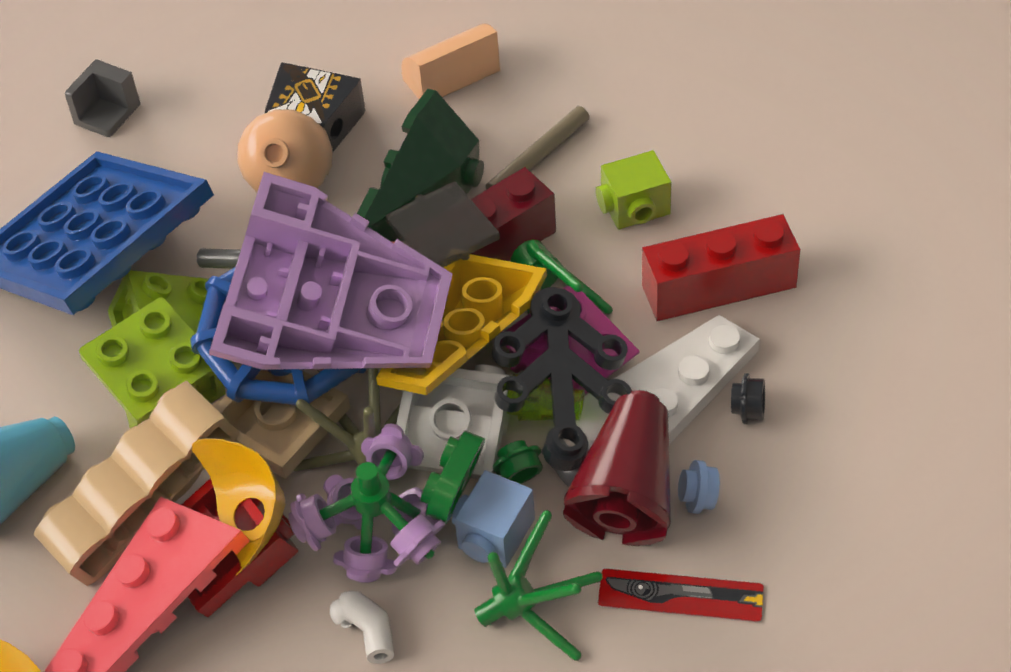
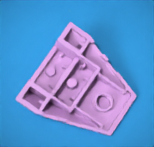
[209,172,453,370]

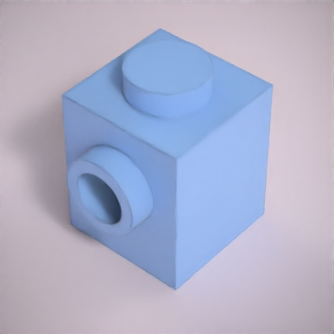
[452,470,535,568]

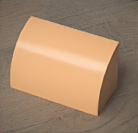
[401,23,500,99]

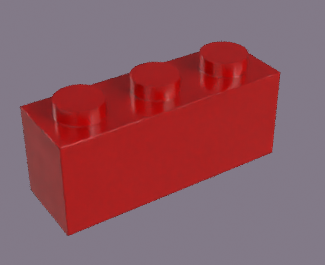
[642,214,801,321]

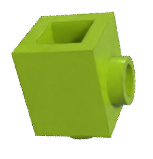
[595,150,672,230]

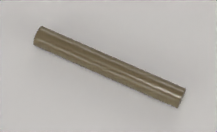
[485,106,590,190]

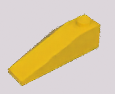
[376,251,547,395]

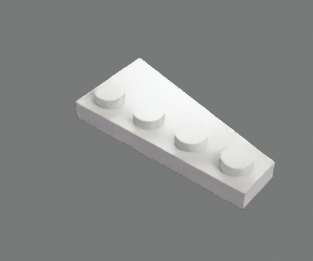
[574,315,760,451]

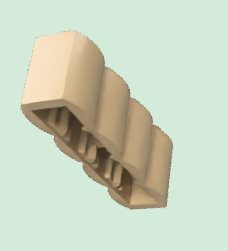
[34,381,240,586]

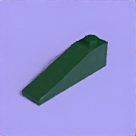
[357,89,484,242]

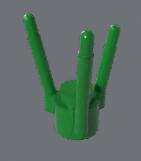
[511,239,613,315]

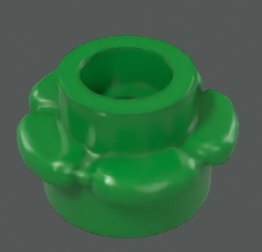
[493,440,543,484]

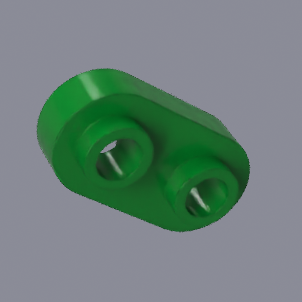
[420,430,485,524]

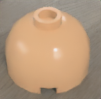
[237,109,332,193]

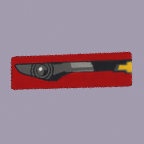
[598,568,764,622]

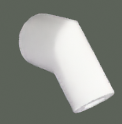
[330,591,394,664]

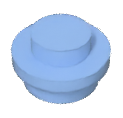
[678,460,720,514]

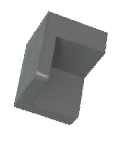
[65,59,141,137]

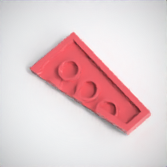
[44,496,250,672]

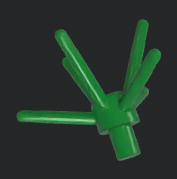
[474,510,603,661]

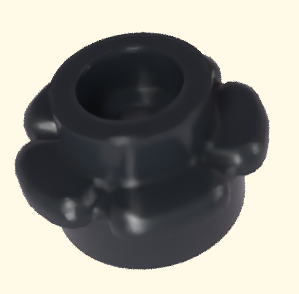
[731,373,765,424]

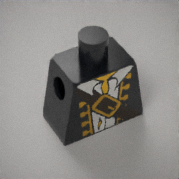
[265,62,366,153]

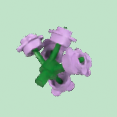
[288,423,445,583]

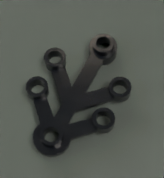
[492,287,632,471]

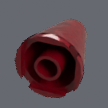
[563,390,671,546]

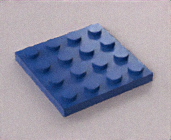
[0,151,214,315]

